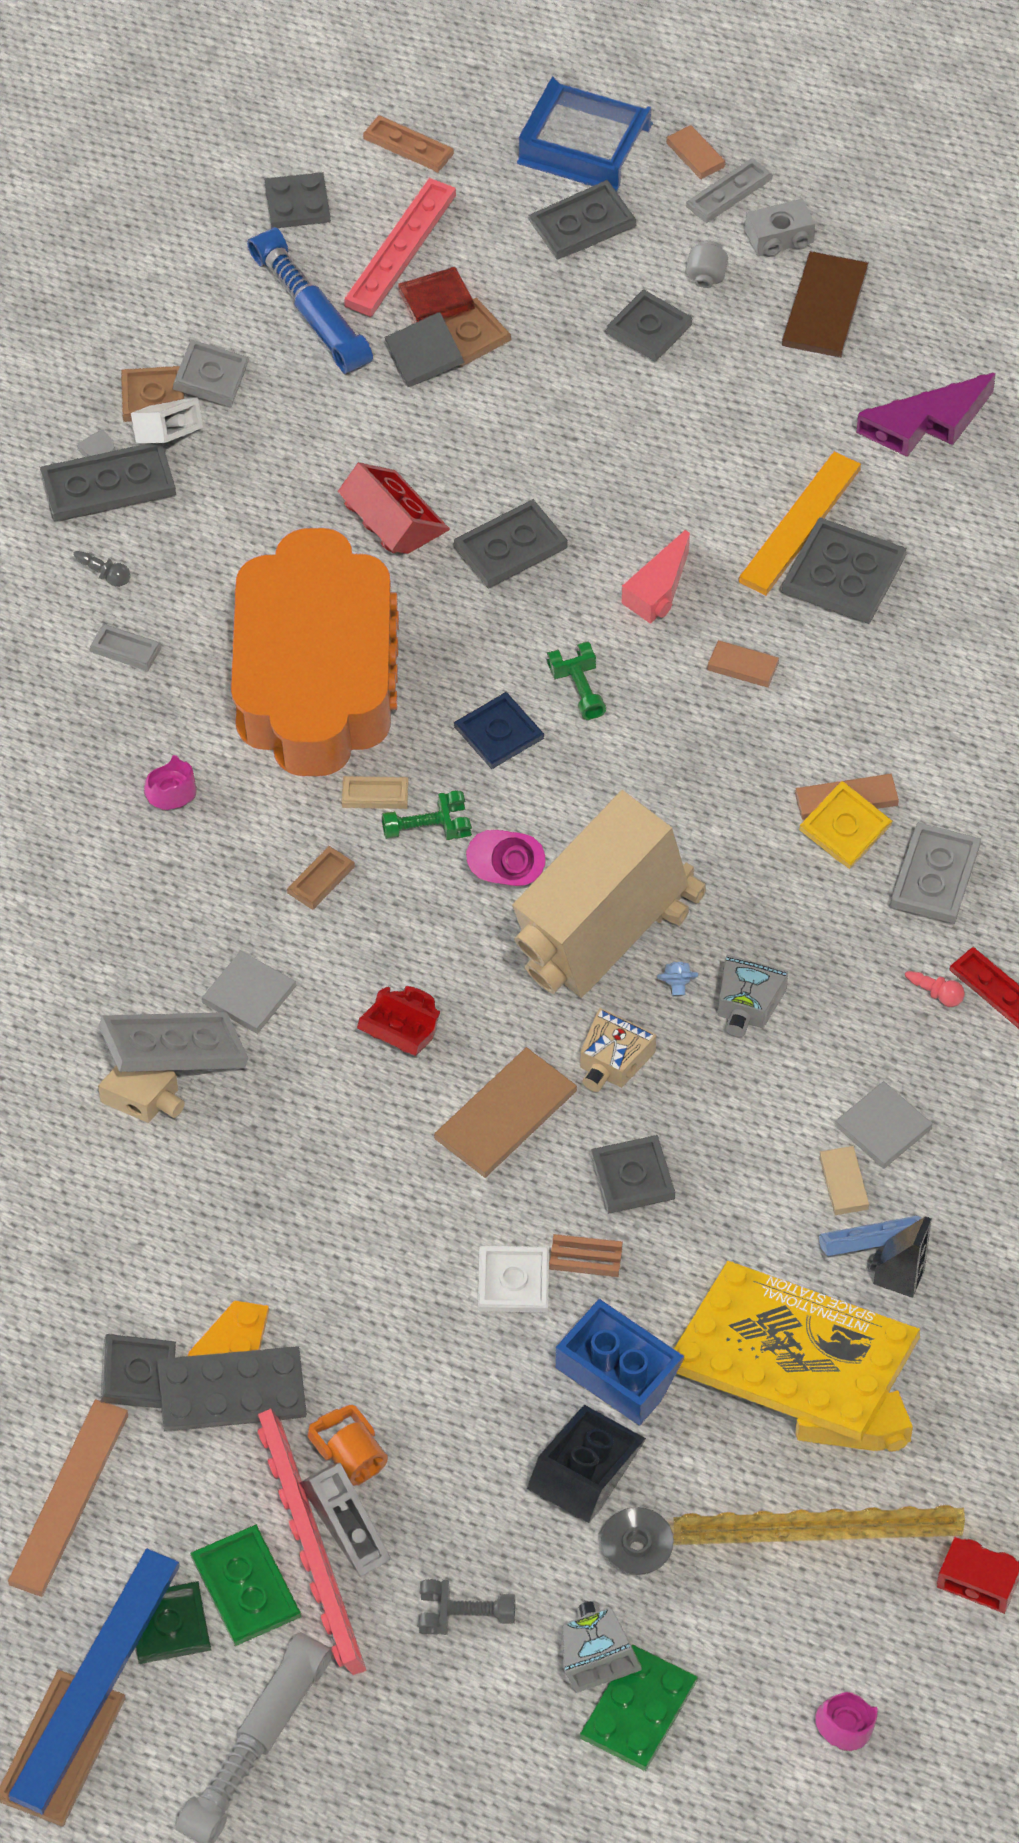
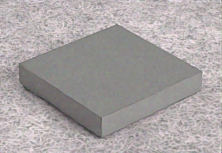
[173,339,249,407]
[202,950,296,1034]
[835,1081,933,1169]

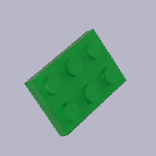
[580,1644,698,1772]

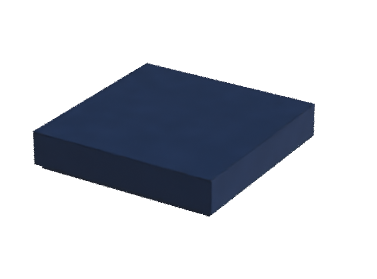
[454,692,544,770]

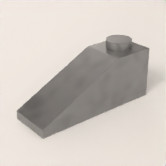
[301,1463,391,1577]

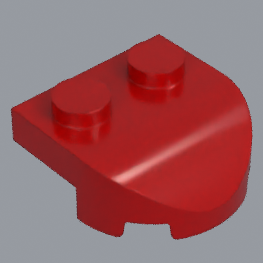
[357,986,440,1056]

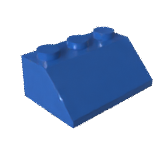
[555,1299,684,1426]

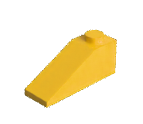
[795,1390,913,1452]

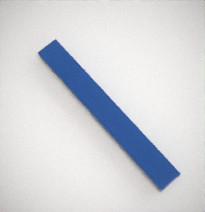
[8,1548,180,1815]

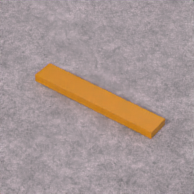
[739,451,861,596]

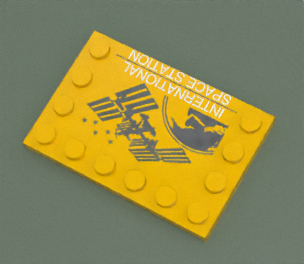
[674,1261,920,1441]

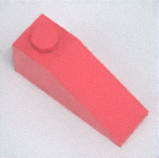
[622,530,690,624]

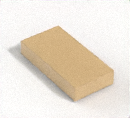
[342,776,409,809]
[819,1146,869,1215]

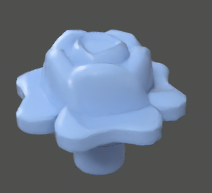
[657,962,698,995]

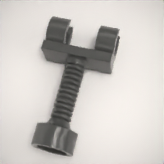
[418,1579,515,1635]

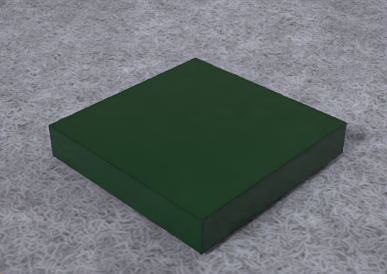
[136,1581,211,1664]

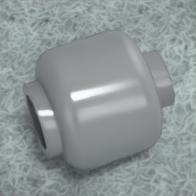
[686,240,728,288]

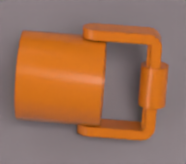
[308,1405,388,1486]

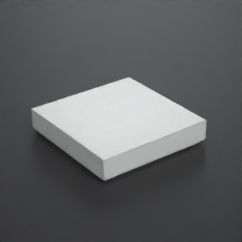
[478,1246,549,1312]

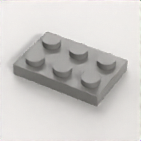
[890,822,981,924]

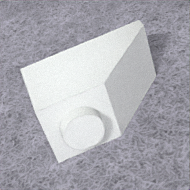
[131,398,203,443]

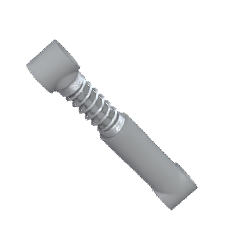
[175,1632,333,1843]

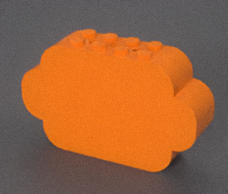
[231,528,399,776]

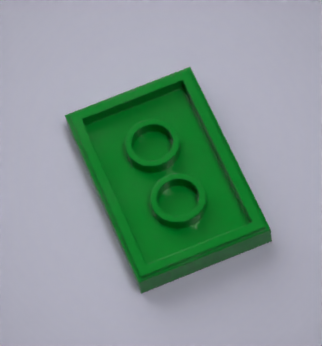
[190,1524,302,1646]

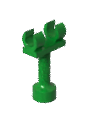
[546,641,607,720]
[381,790,472,840]

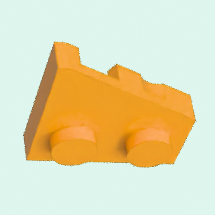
[188,1300,269,1356]

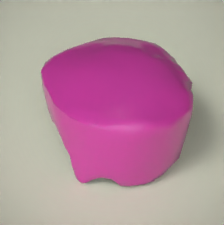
[144,755,197,810]
[815,1692,878,1751]

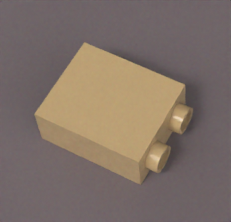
[512,789,689,998]

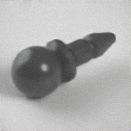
[73,551,131,587]

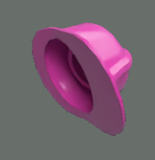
[466,829,546,886]

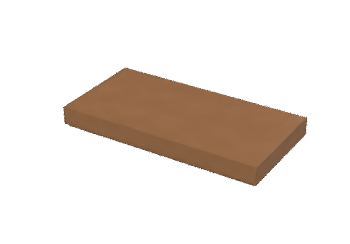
[434,1047,577,1178]
[0,1669,126,1827]

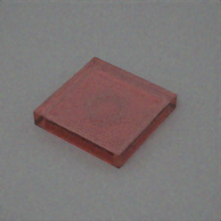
[398,266,475,323]

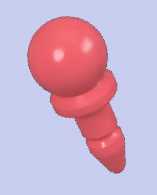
[905,971,965,1007]

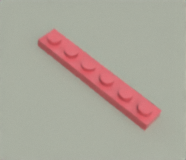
[344,178,456,317]

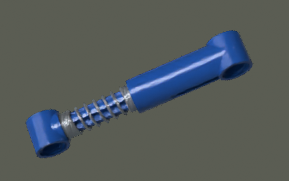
[247,227,373,374]

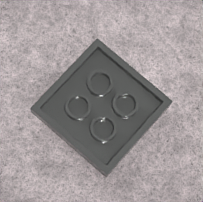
[782,517,907,624]

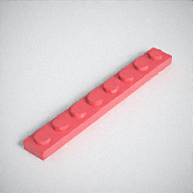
[258,1409,367,1675]

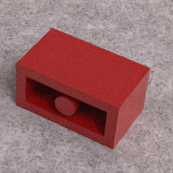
[937,1537,1019,1614]

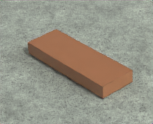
[363,115,454,173]
[795,773,899,820]

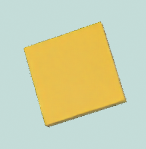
[799,781,892,869]

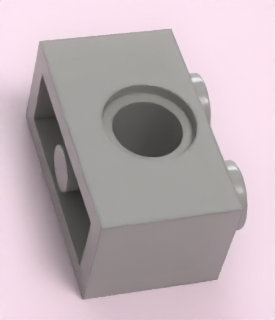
[745,198,815,257]

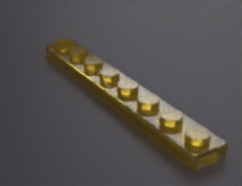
[673,1505,965,1545]

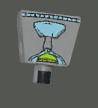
[718,955,788,1037]
[563,1601,642,1693]

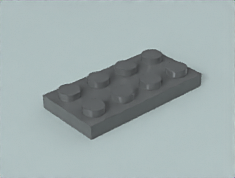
[40,443,176,522]
[157,1346,307,1431]

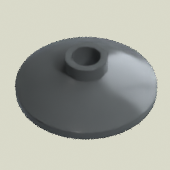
[601,1507,674,1575]

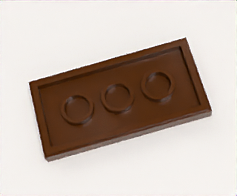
[782,251,869,358]

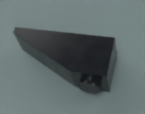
[870,1216,932,1298]

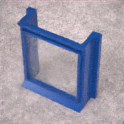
[517,76,653,192]

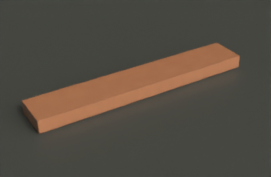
[8,1399,129,1597]

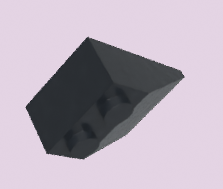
[527,1404,646,1523]

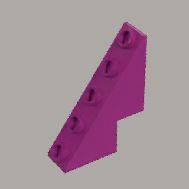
[856,373,996,457]

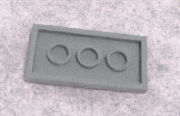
[99,1012,248,1072]

